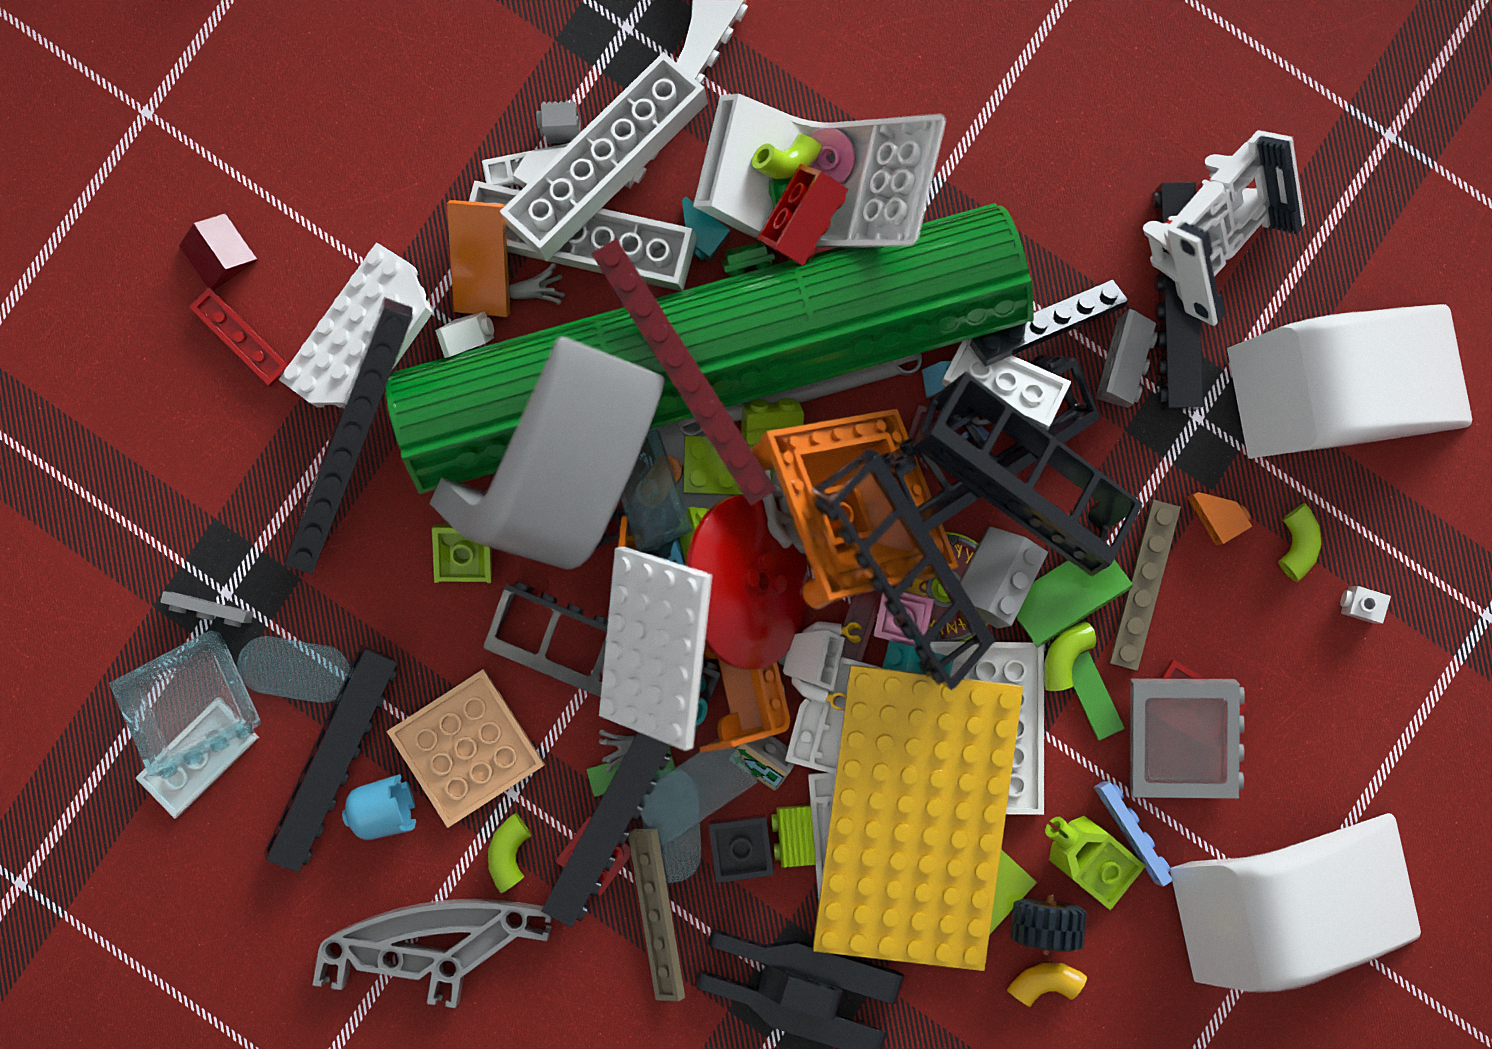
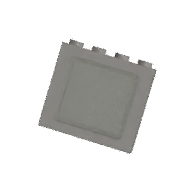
[1130,679,1245,798]

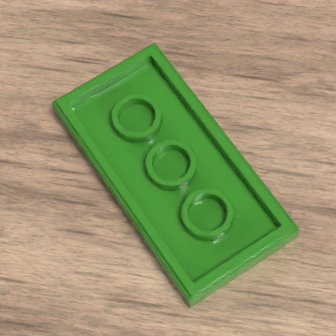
[1016,559,1133,648]

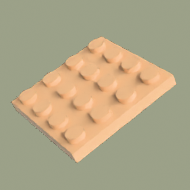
[387,669,545,828]

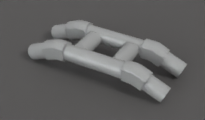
[763,470,805,553]

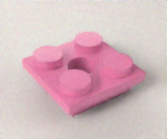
[874,591,935,647]

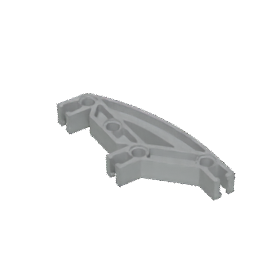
[313,899,552,1008]

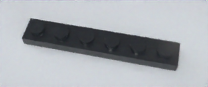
[970,280,1128,367]

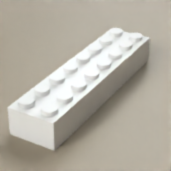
[500,52,708,262]
[469,180,697,291]

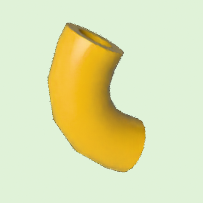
[1007,963,1087,1007]

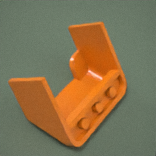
[699,644,790,753]

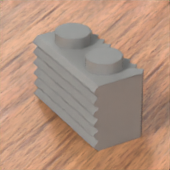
[536,100,581,144]

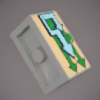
[729,736,795,791]

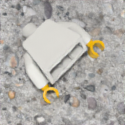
[778,621,862,711]

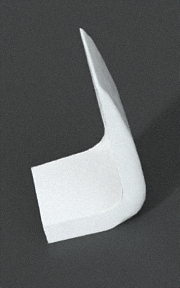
[693,94,945,248]
[1227,304,1472,459]
[1170,814,1421,992]

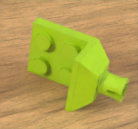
[1045,816,1146,910]

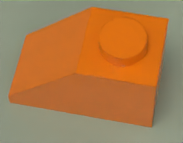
[1187,492,1252,545]

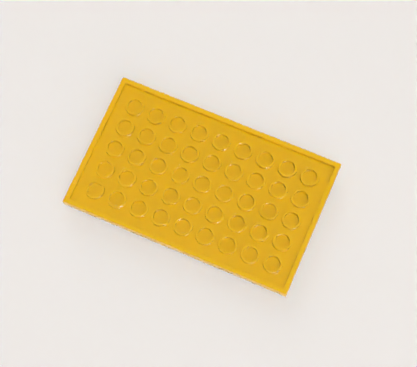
[813,664,1023,971]

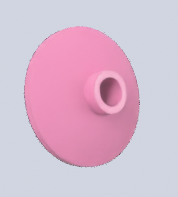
[810,128,855,183]

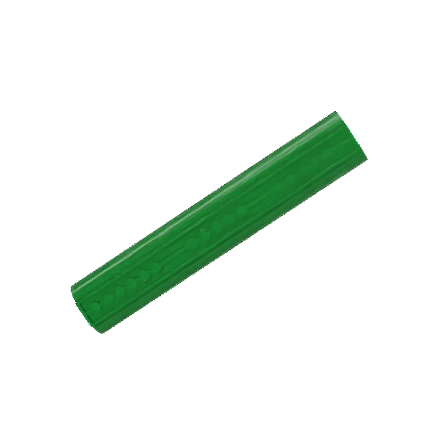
[385,203,1034,494]

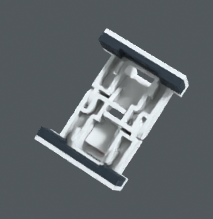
[1143,130,1305,326]

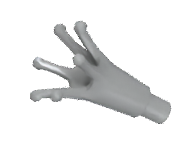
[509,263,565,305]
[599,729,636,772]

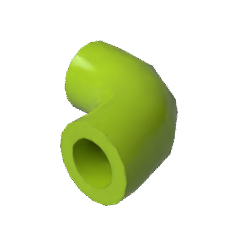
[752,134,822,179]
[1278,503,1322,582]
[1044,621,1096,691]
[488,813,531,893]

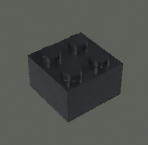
[709,814,774,883]

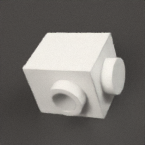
[1340,586,1391,624]

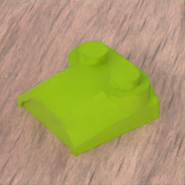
[432,522,492,583]

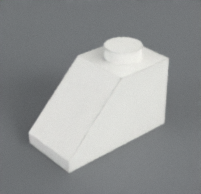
[436,311,494,358]

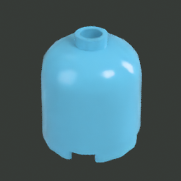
[342,774,416,840]

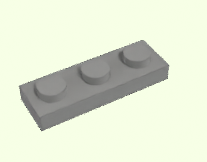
[160,591,254,627]

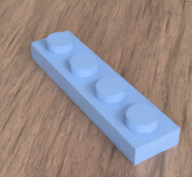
[1093,781,1173,886]

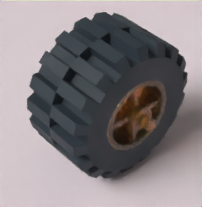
[1010,895,1087,955]

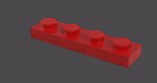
[189,287,288,387]

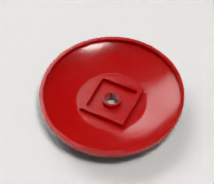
[686,495,809,670]

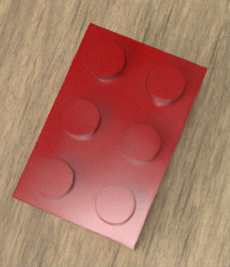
[756,163,848,265]

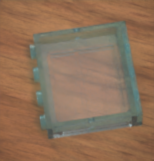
[109,630,262,779]

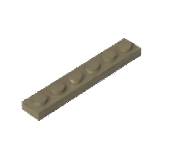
[1108,499,1181,671]
[628,829,685,1001]

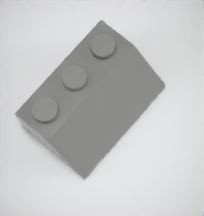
[1095,309,1158,408]
[960,526,1048,629]

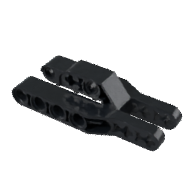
[695,929,905,1049]

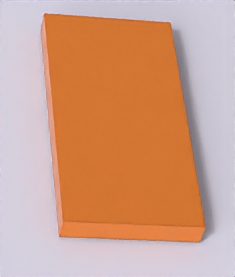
[447,200,510,317]

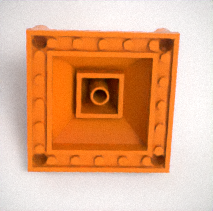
[752,409,959,609]

